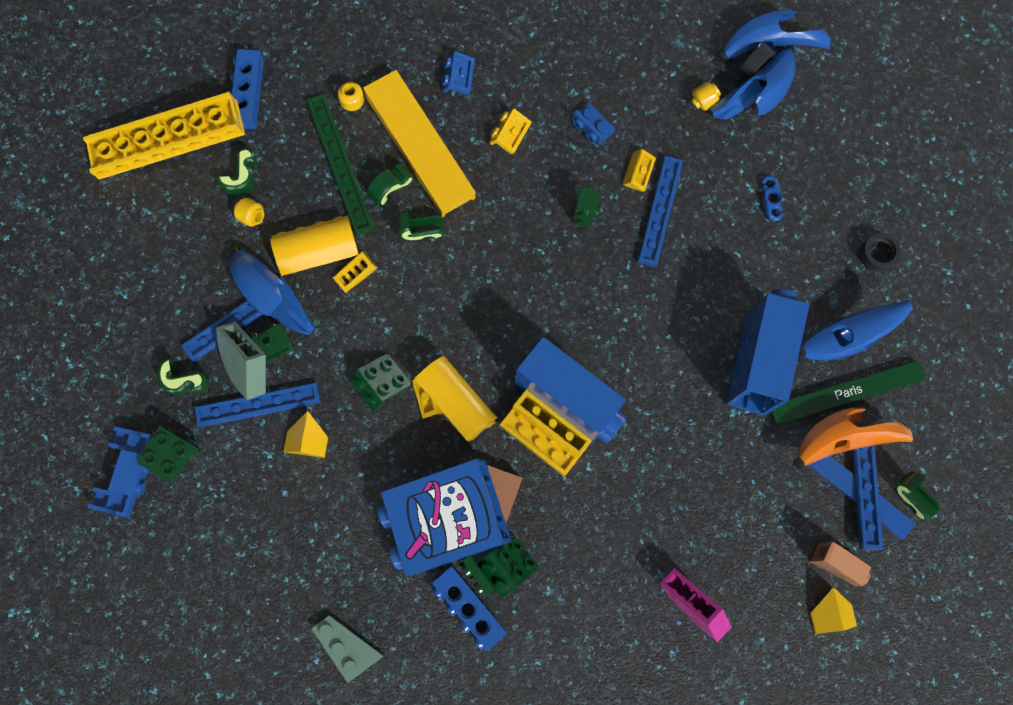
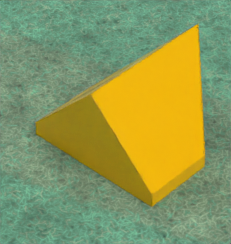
[283,411,328,458]
[810,587,857,634]

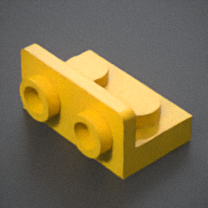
[489,109,531,154]

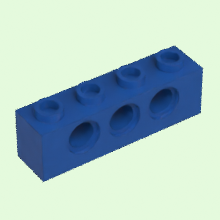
[230,49,264,129]
[432,566,507,651]

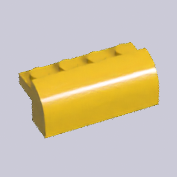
[270,216,358,276]
[414,356,497,441]
[500,390,592,477]

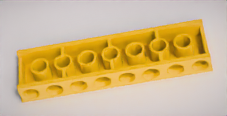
[363,70,476,217]
[83,92,245,180]

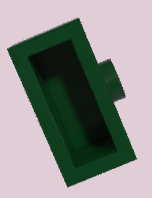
[573,186,601,227]
[249,323,295,363]

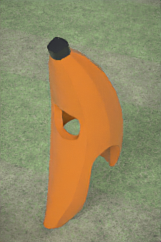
[793,408,913,469]

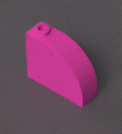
[660,568,731,642]

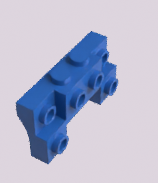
[87,426,153,518]

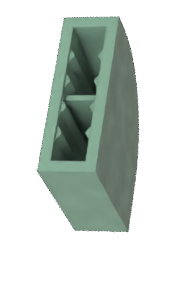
[216,322,266,400]

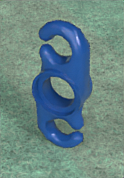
[761,176,784,221]

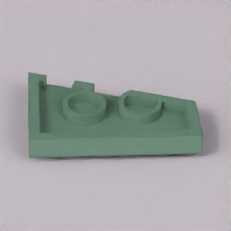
[311,615,384,683]

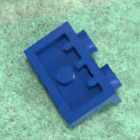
[441,51,475,95]
[572,103,615,146]

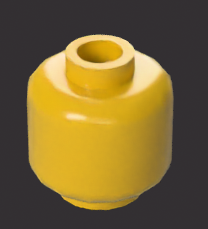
[338,82,364,111]
[691,82,721,111]
[234,198,264,227]

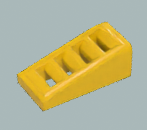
[333,252,378,293]

